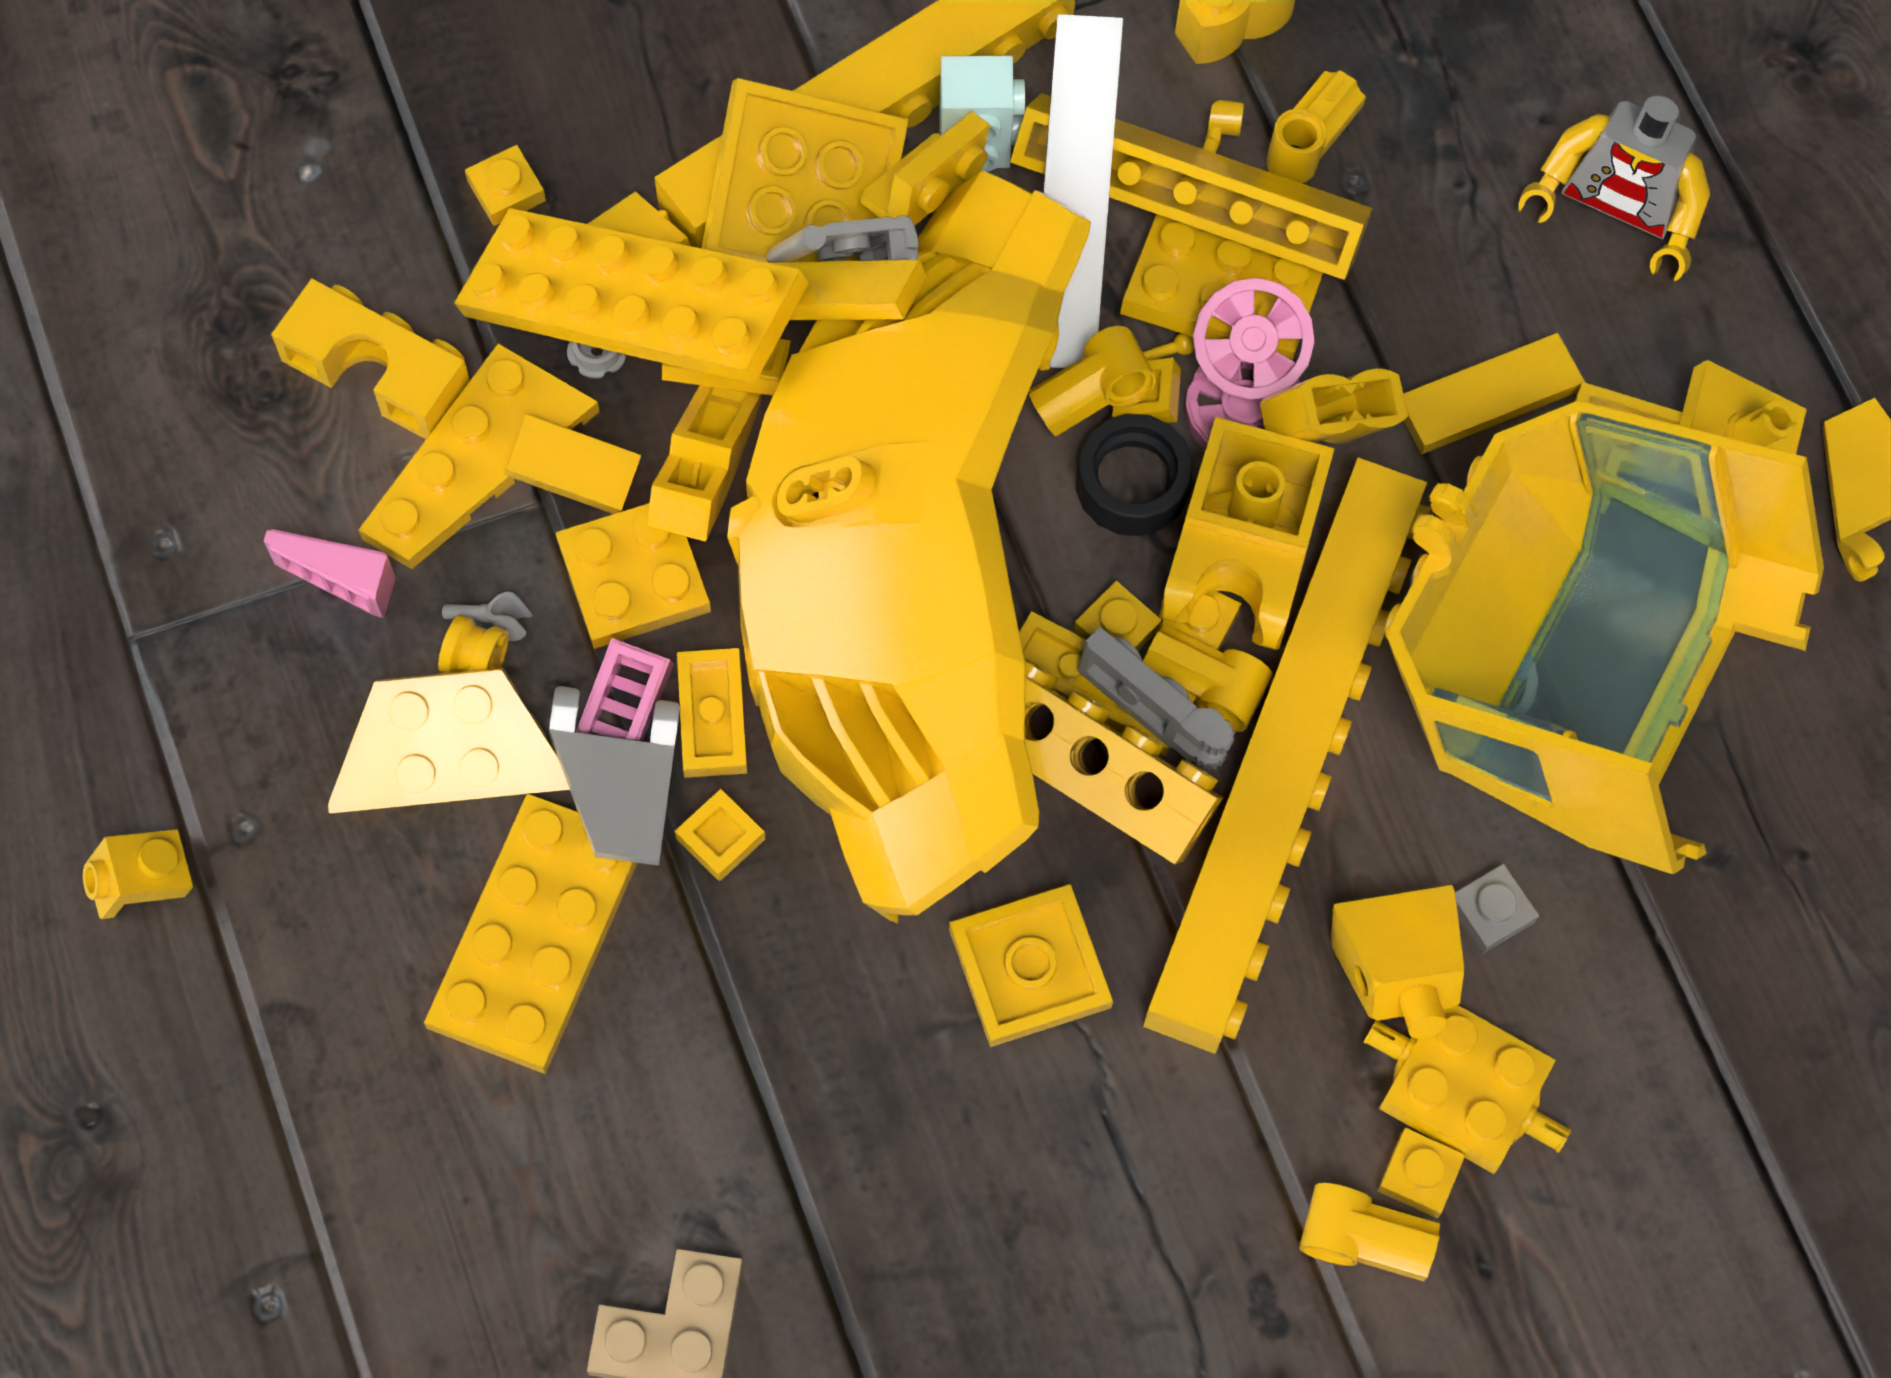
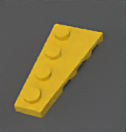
[358,344,600,569]

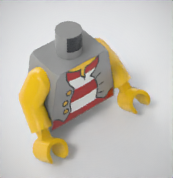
[1518,96,1710,281]

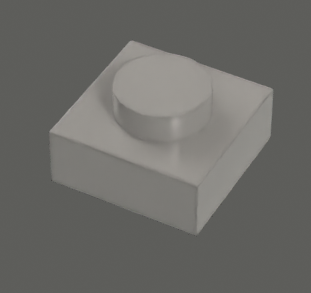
[1455,864,1539,954]

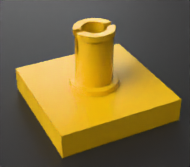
[1668,360,1807,487]

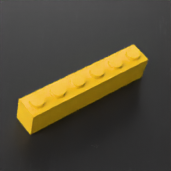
[1010,93,1373,280]

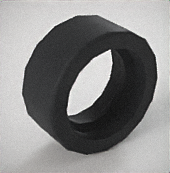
[1076,414,1193,536]

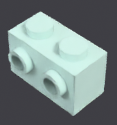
[939,56,1025,172]

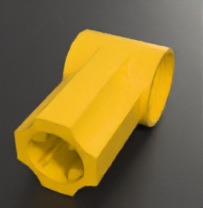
[1266,70,1366,183]
[1029,326,1156,437]
[1143,624,1273,732]
[1299,1183,1440,1282]

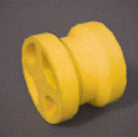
[438,614,509,673]

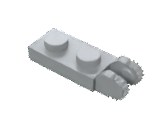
[1077,627,1235,771]

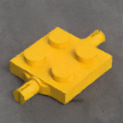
[1363,1005,1572,1174]

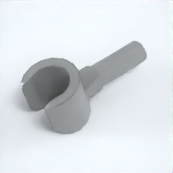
[442,591,533,641]

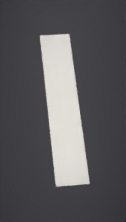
[1044,14,1123,368]

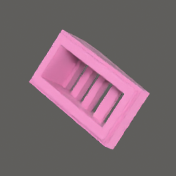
[264,529,396,618]
[576,638,674,741]

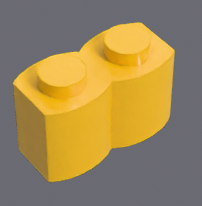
[1175,0,1295,64]
[1260,369,1408,444]

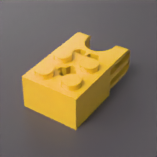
[1159,417,1335,650]

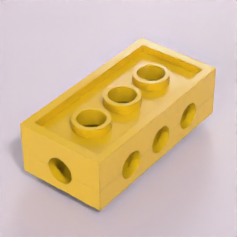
[1024,659,1224,864]

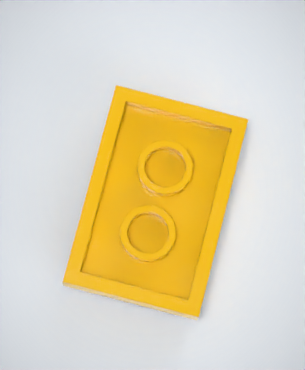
[1120,214,1323,361]

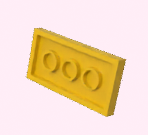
[424,793,637,1074]

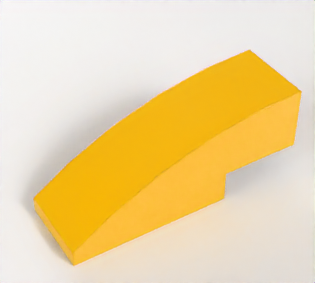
[647,385,762,542]

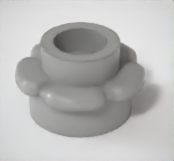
[567,342,626,379]

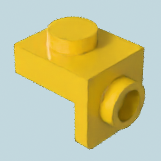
[83,829,193,919]

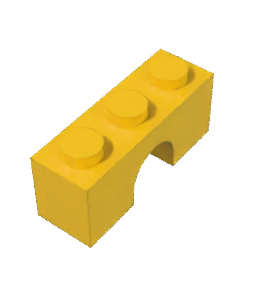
[271,278,470,439]

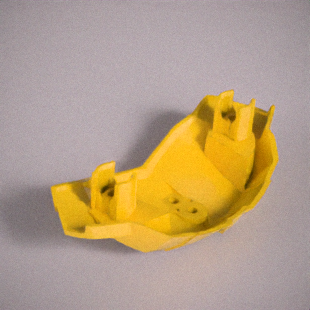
[727,170,1091,924]

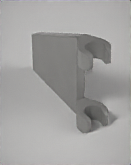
[549,686,680,866]

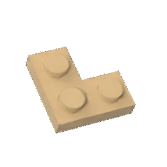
[587,1249,743,1378]

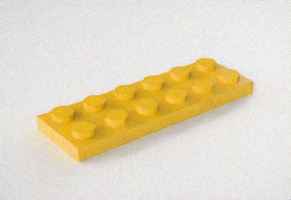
[454,208,809,385]

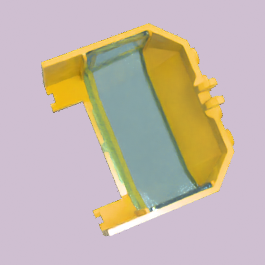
[1385,400,1824,874]

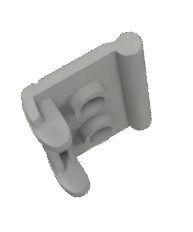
[766,216,919,262]

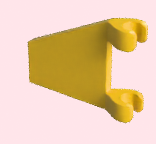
[1822,398,1891,582]

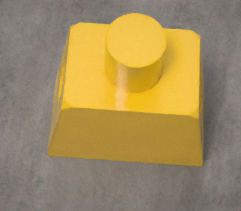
[1330,885,1464,1039]

